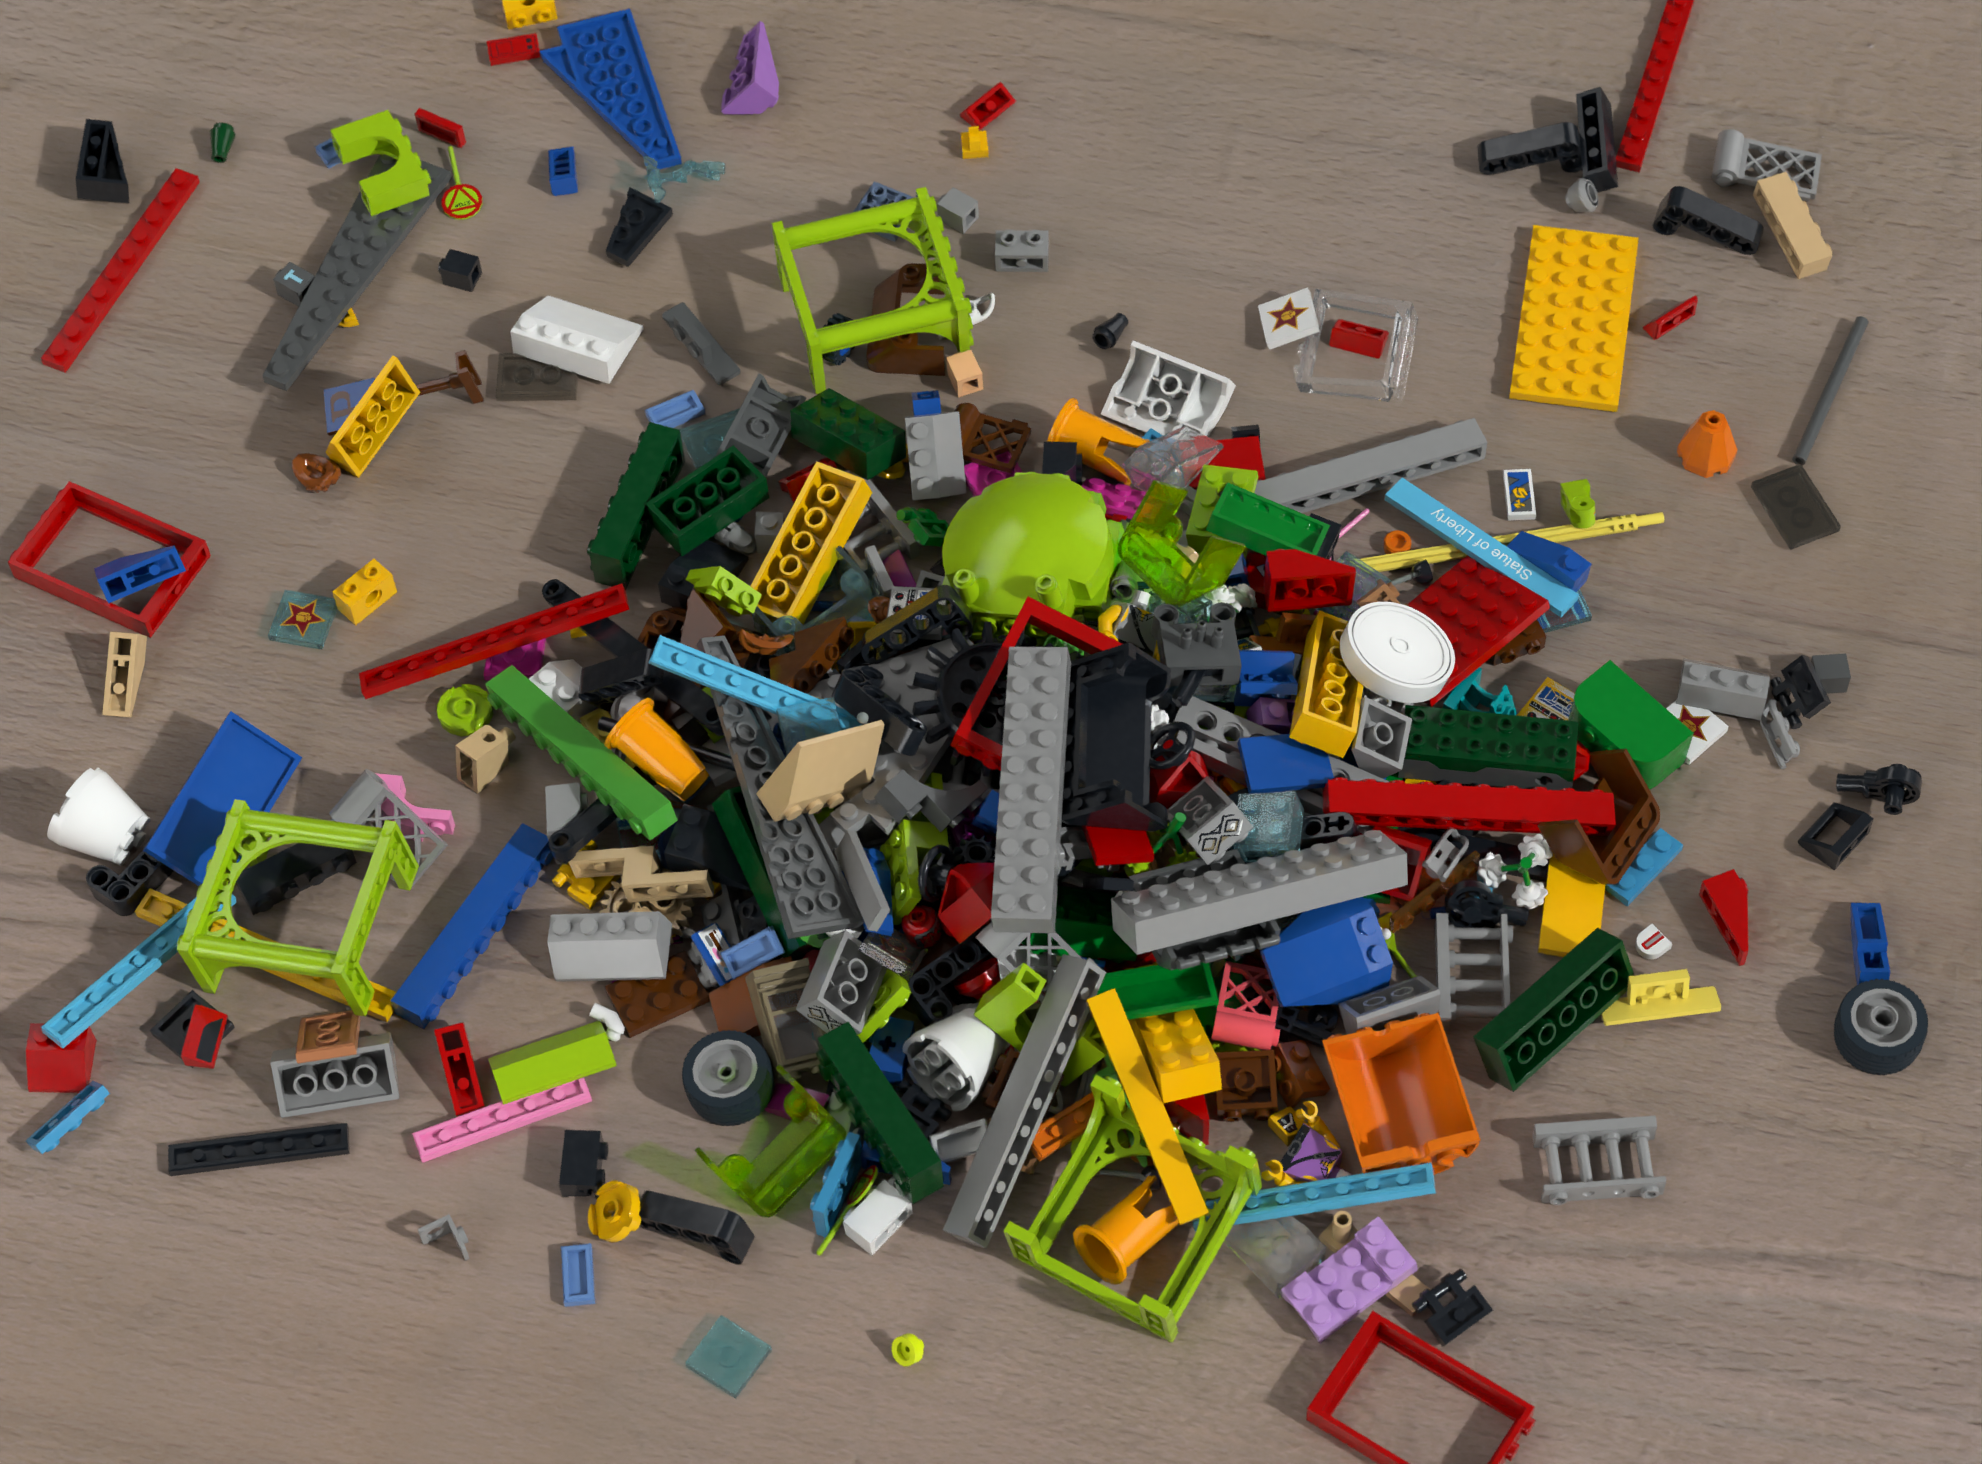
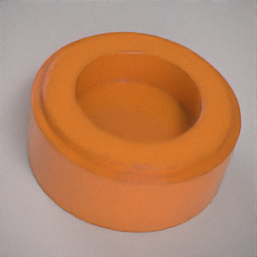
[1383,530,1411,554]

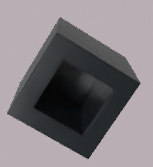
[438,249,482,292]

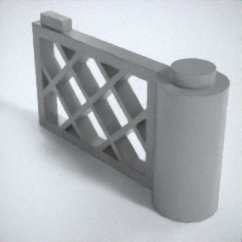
[1712,129,1822,202]
[329,769,448,887]
[976,921,1100,1002]

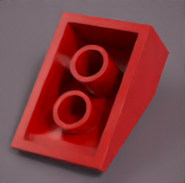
[1263,549,1356,612]

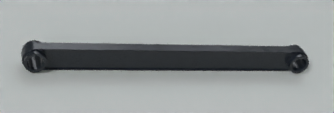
[542,579,724,736]
[549,655,777,862]

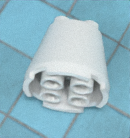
[47,767,150,866]
[902,1007,1008,1111]

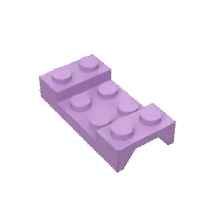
[1281,1216,1418,1343]

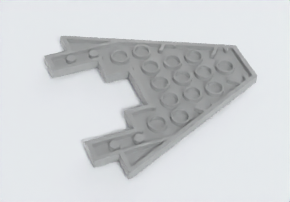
[761,639,983,836]

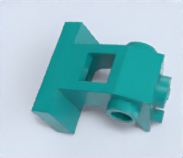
[1443,667,1517,715]

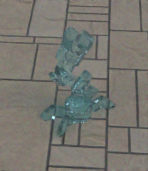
[644,156,725,203]

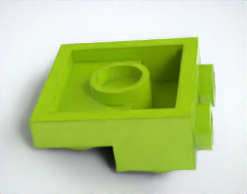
[686,566,762,617]

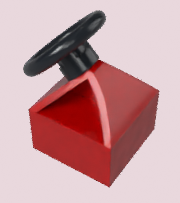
[1149,722,1209,809]
[918,844,995,944]

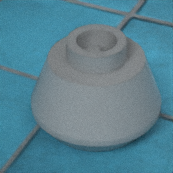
[1565,178,1599,213]

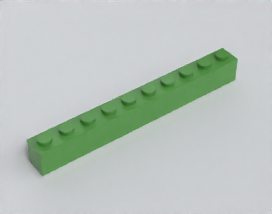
[485,665,678,840]

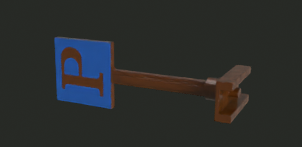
[324,350,484,436]

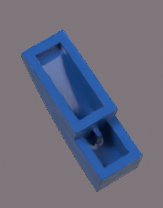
[1850,903,1890,985]

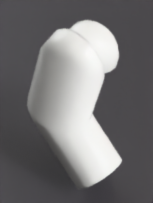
[589,1003,625,1042]

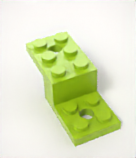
[1179,465,1259,608]
[880,773,949,925]

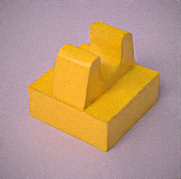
[961,126,989,159]

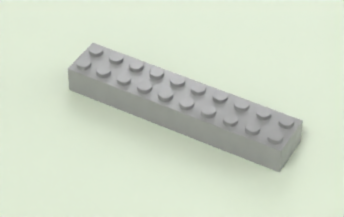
[991,647,1071,933]
[1111,830,1408,955]

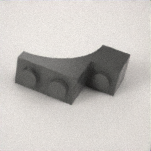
[874,770,988,832]

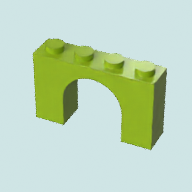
[330,110,431,216]
[973,962,1108,1087]

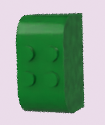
[1568,660,1694,790]

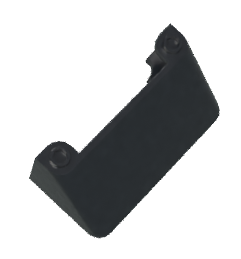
[1061,642,1171,832]

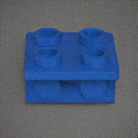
[1233,650,1298,706]

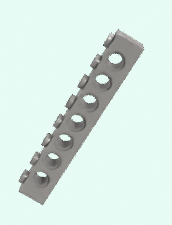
[1174,696,1389,797]

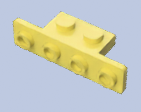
[1601,969,1721,1026]

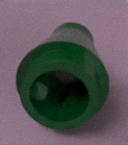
[210,123,236,163]

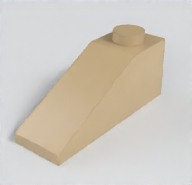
[102,632,147,718]

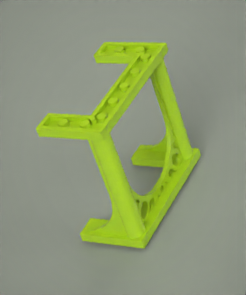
[772,187,974,394]
[177,799,419,1017]
[1003,1075,1262,1343]

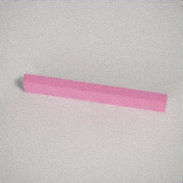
[412,1077,592,1163]

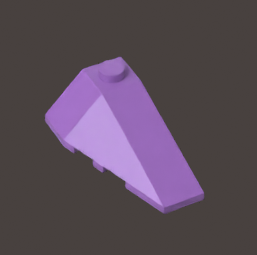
[721,21,779,114]

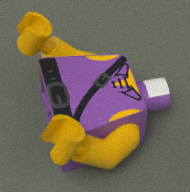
[1261,1101,1353,1187]

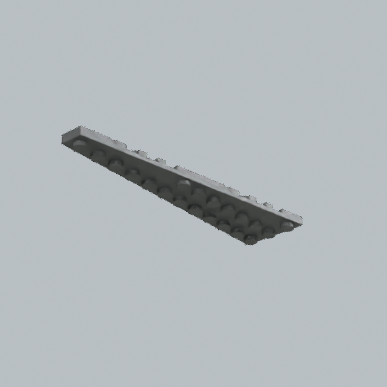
[262,154,451,391]
[696,635,864,939]

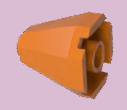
[1677,410,1737,478]

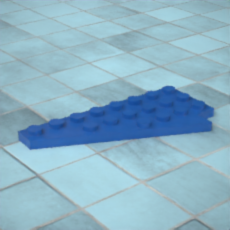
[540,8,682,170]

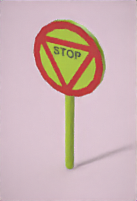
[442,146,483,220]
[817,1165,878,1255]

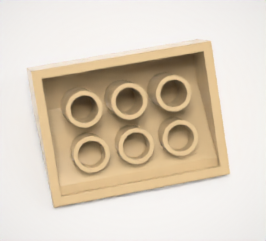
[756,720,885,822]

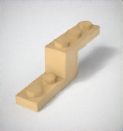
[569,845,714,903]

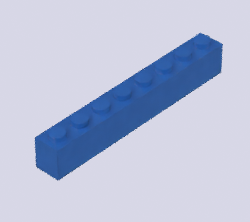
[390,823,553,1029]

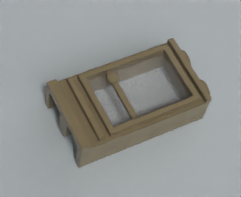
[745,958,826,1081]

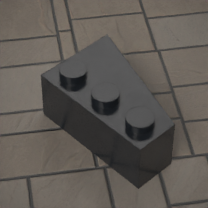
[76,119,130,204]

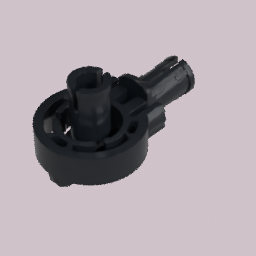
[1836,764,1922,815]
[1444,880,1529,928]

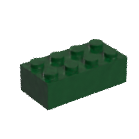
[790,388,906,480]
[645,445,770,556]

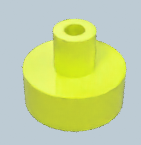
[892,1333,924,1367]

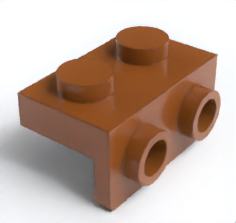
[1272,1040,1330,1108]

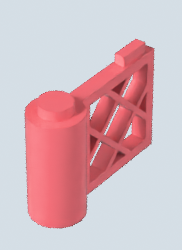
[1211,961,1280,1050]

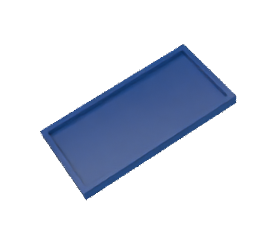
[143,711,302,886]

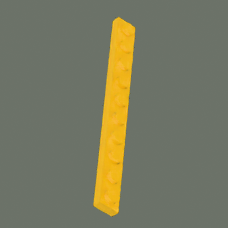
[135,888,396,1022]

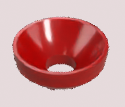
[953,957,1000,1000]

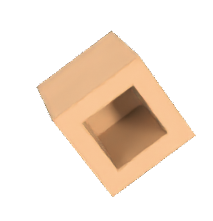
[946,350,983,397]

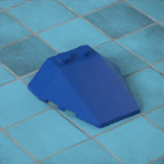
[1260,897,1393,1007]

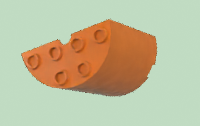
[1322,1013,1480,1175]

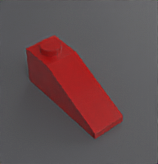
[1699,869,1749,966]
[434,1022,485,1116]

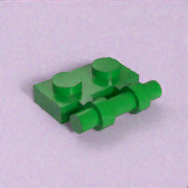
[896,507,949,547]

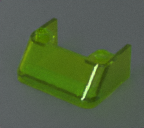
[1118,480,1246,607]
[695,1064,847,1217]

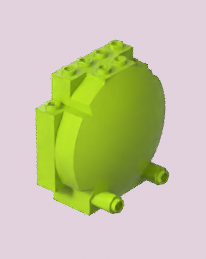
[942,472,1127,647]

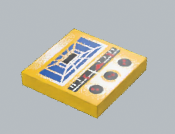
[1517,677,1575,720]

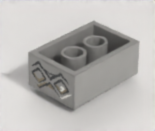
[1167,776,1254,865]
[796,930,889,1035]

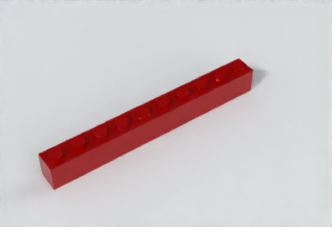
[1322,777,1616,836]

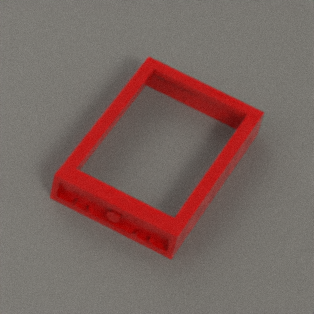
[8,481,211,638]
[951,596,1122,771]
[1306,1310,1536,1464]

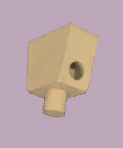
[455,725,516,794]

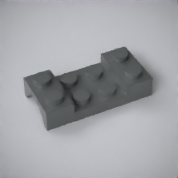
[714,373,807,477]

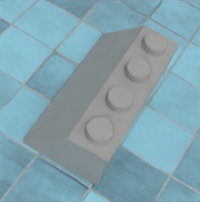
[547,911,672,982]
[270,1032,400,1118]

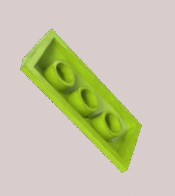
[488,1021,617,1105]

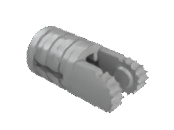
[712,522,757,555]

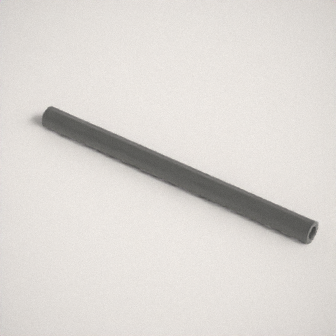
[1792,316,1869,465]

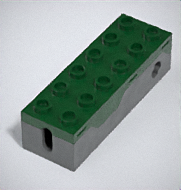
[1398,705,1590,790]

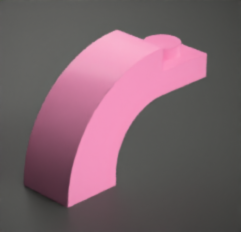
[375,773,455,842]

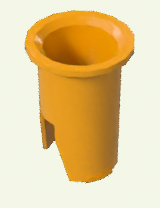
[1047,398,1150,486]
[605,698,709,801]
[1073,1176,1179,1285]

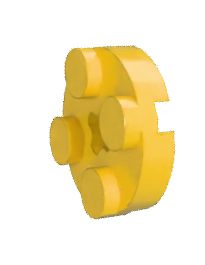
[588,1180,641,1243]

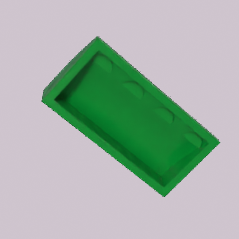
[1206,482,1330,556]
[1097,962,1219,1020]

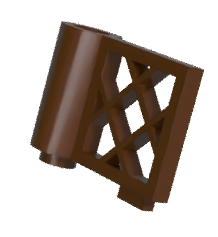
[954,403,1031,474]

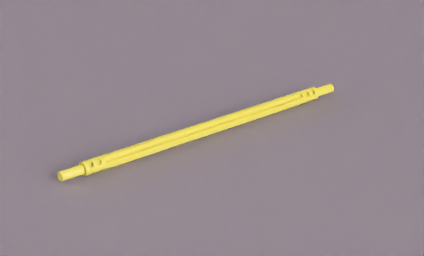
[1339,512,1664,576]

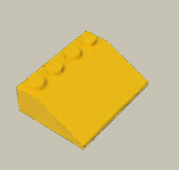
[325,355,420,478]

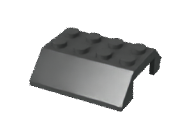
[1129,849,1280,970]

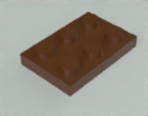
[605,950,710,1038]

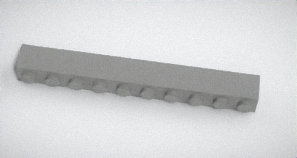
[1221,418,1488,513]
[943,954,1106,1249]

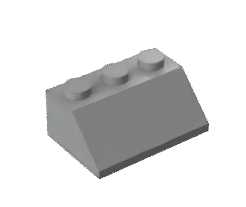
[905,411,967,500]
[1676,658,1770,720]
[1338,976,1441,1034]

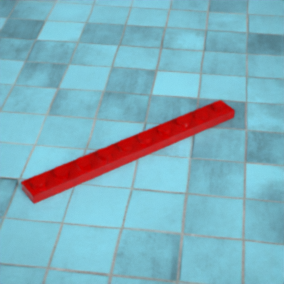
[1616,0,1695,173]
[41,168,200,373]
[359,584,630,699]

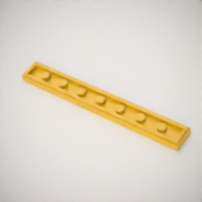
[1086,988,1209,1225]

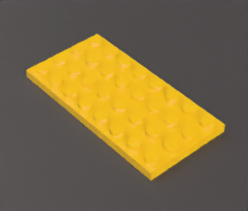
[1509,225,1639,412]

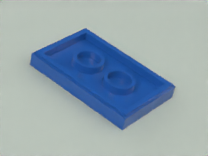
[1237,734,1334,795]

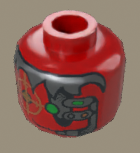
[901,905,943,949]

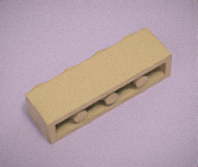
[1753,172,1832,279]

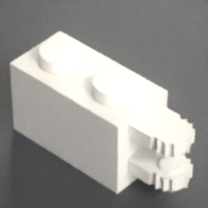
[843,1176,913,1256]

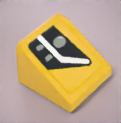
[1268,1107,1307,1146]

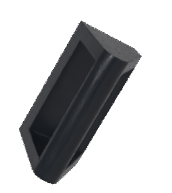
[1798,802,1874,871]

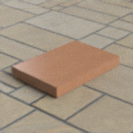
[295,1010,361,1064]

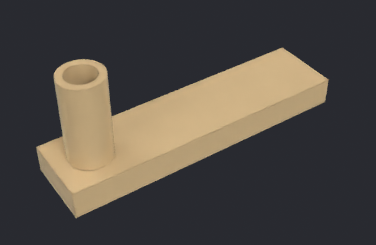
[1319,1211,1431,1317]

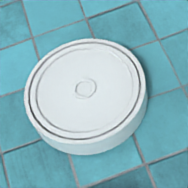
[1340,602,1455,703]

